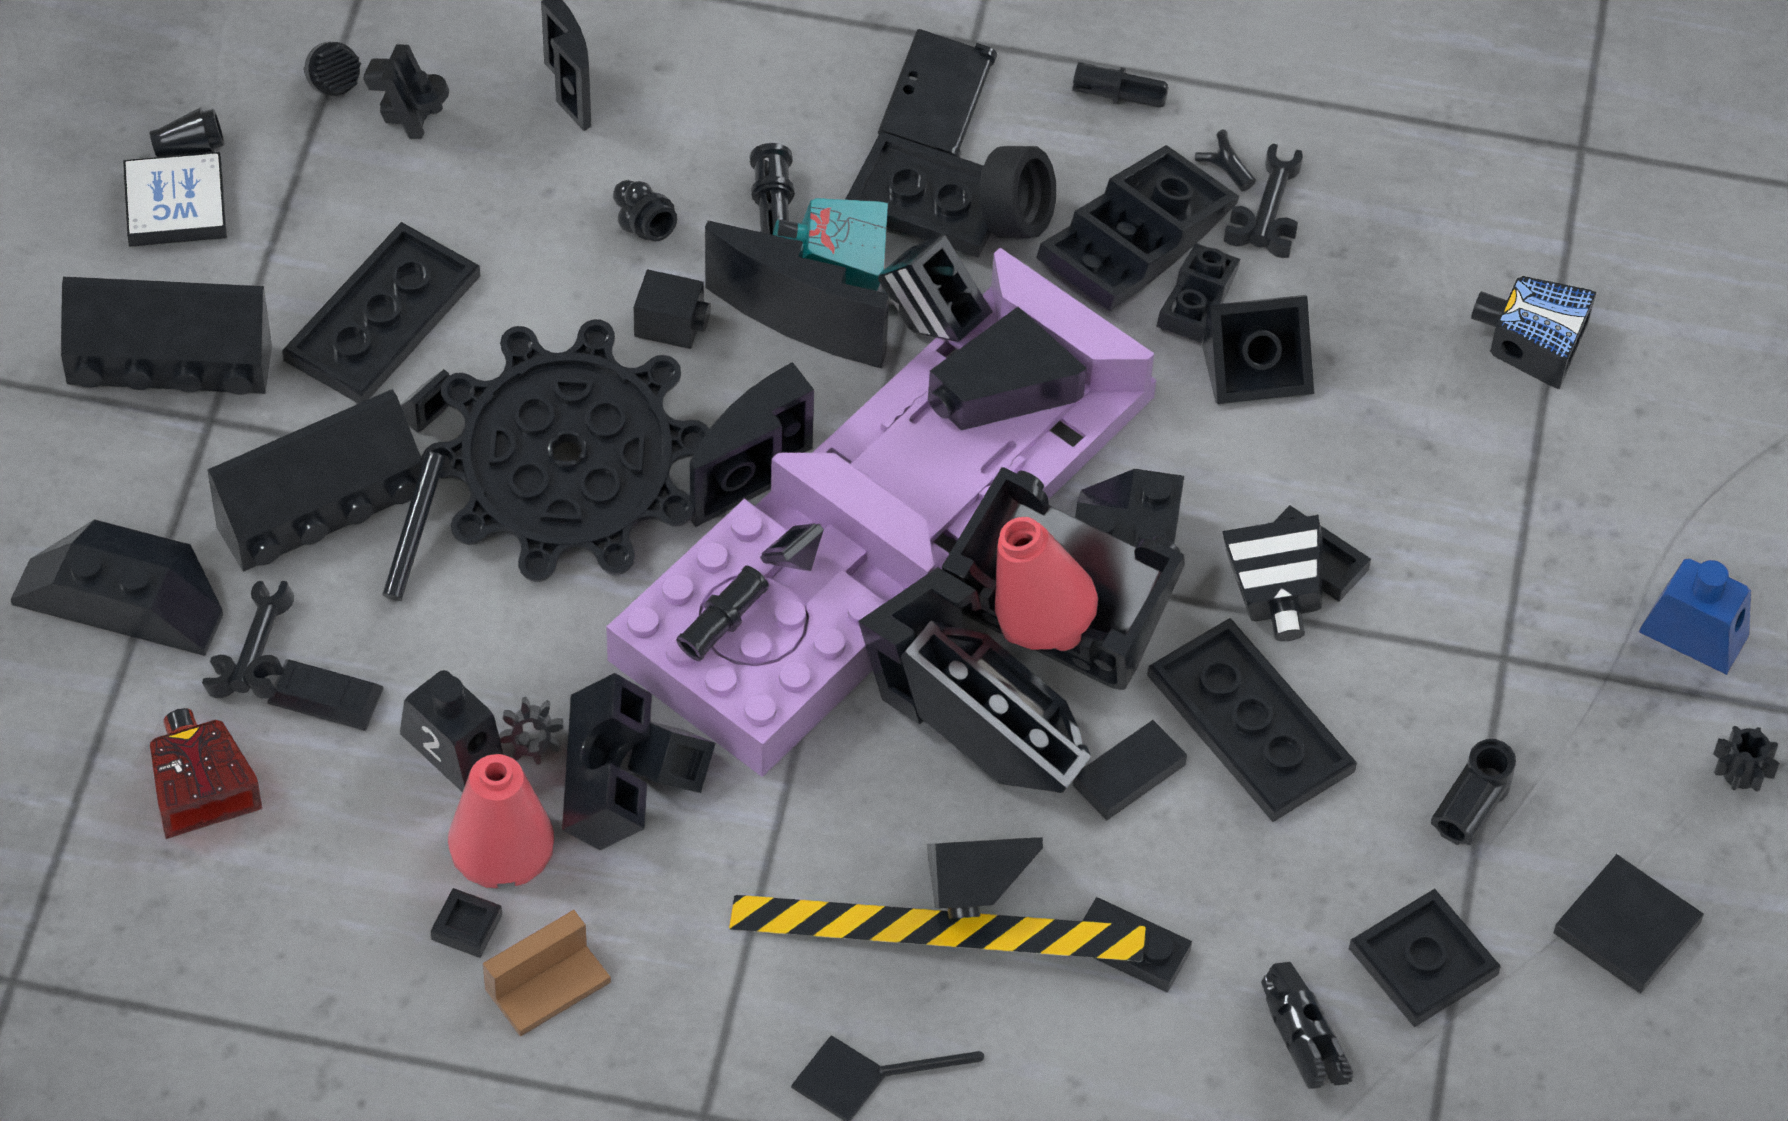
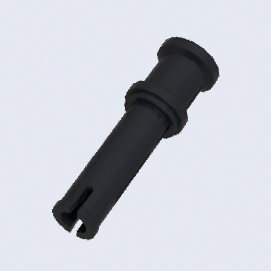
[749,143,795,235]

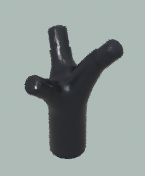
[1194,129,1256,192]

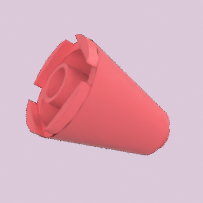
[448,754,554,888]

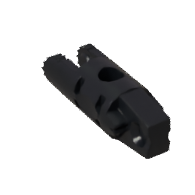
[1261,962,1354,1089]

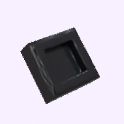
[430,888,502,958]

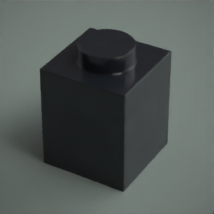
[633,269,711,349]

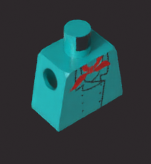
[773,198,888,291]

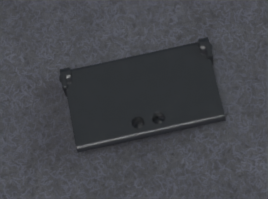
[878,29,997,157]

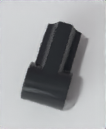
[1431,739,1516,845]

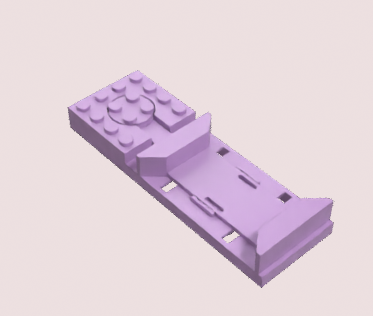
[606,248,1156,777]

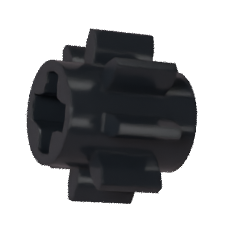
[499,697,564,765]
[1713,726,1780,792]

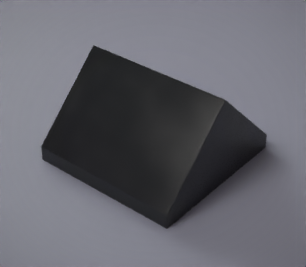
[1202,295,1314,404]

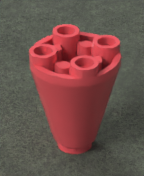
[995,517,1099,651]

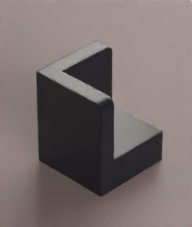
[628,721,716,793]

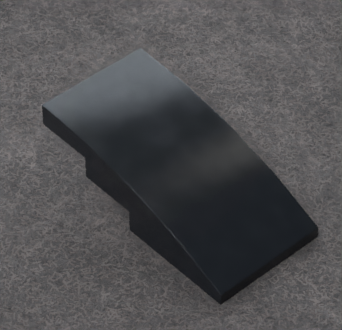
[1036,145,1240,311]
[705,220,889,369]

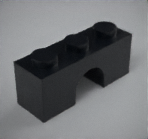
[562,673,652,850]

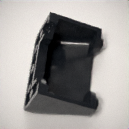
[942,467,1185,690]

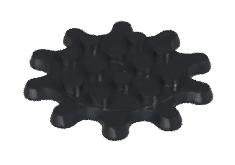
[422,319,710,582]

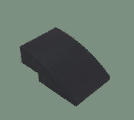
[690,362,814,527]

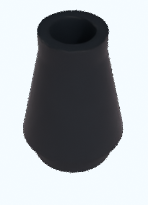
[149,107,225,157]

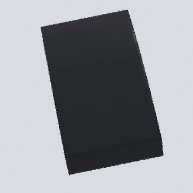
[1156,243,1241,343]

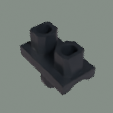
[363,44,450,139]

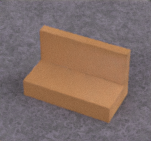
[483,910,611,1037]

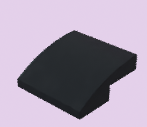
[541,0,591,131]

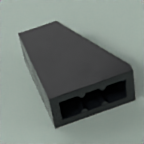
[928,307,1087,431]

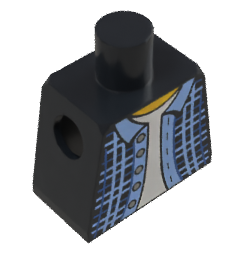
[1471,276,1597,390]

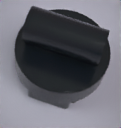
[303,41,361,96]

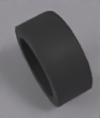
[979,146,1057,238]

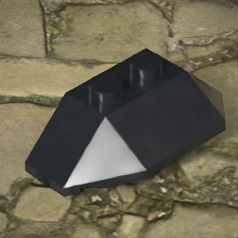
[11,519,223,656]
[901,621,1092,793]

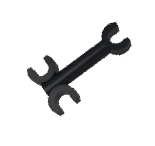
[1224,143,1303,258]
[202,581,294,698]

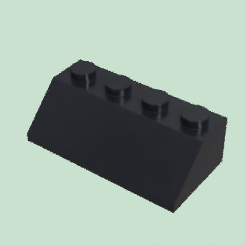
[61,276,272,395]
[207,389,423,572]

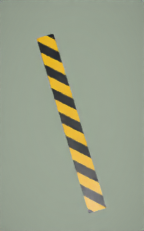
[729,895,1146,962]

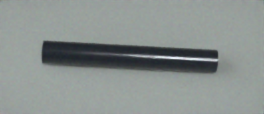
[382,452,445,601]

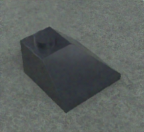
[927,837,1043,918]

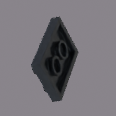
[845,131,991,258]

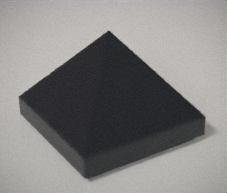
[760,523,824,571]

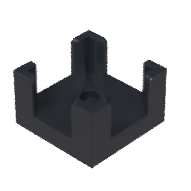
[858,567,981,724]

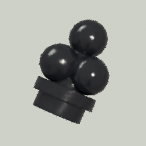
[613,180,678,241]

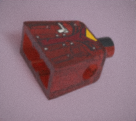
[150,708,263,839]

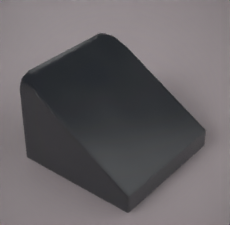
[400,369,449,433]

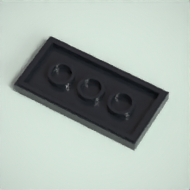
[282,222,481,404]
[1147,618,1357,822]

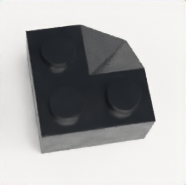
[1075,468,1184,547]

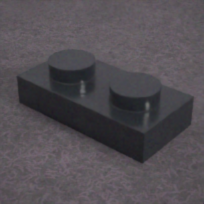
[1083,897,1192,993]

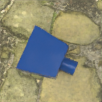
[1639,559,1751,675]

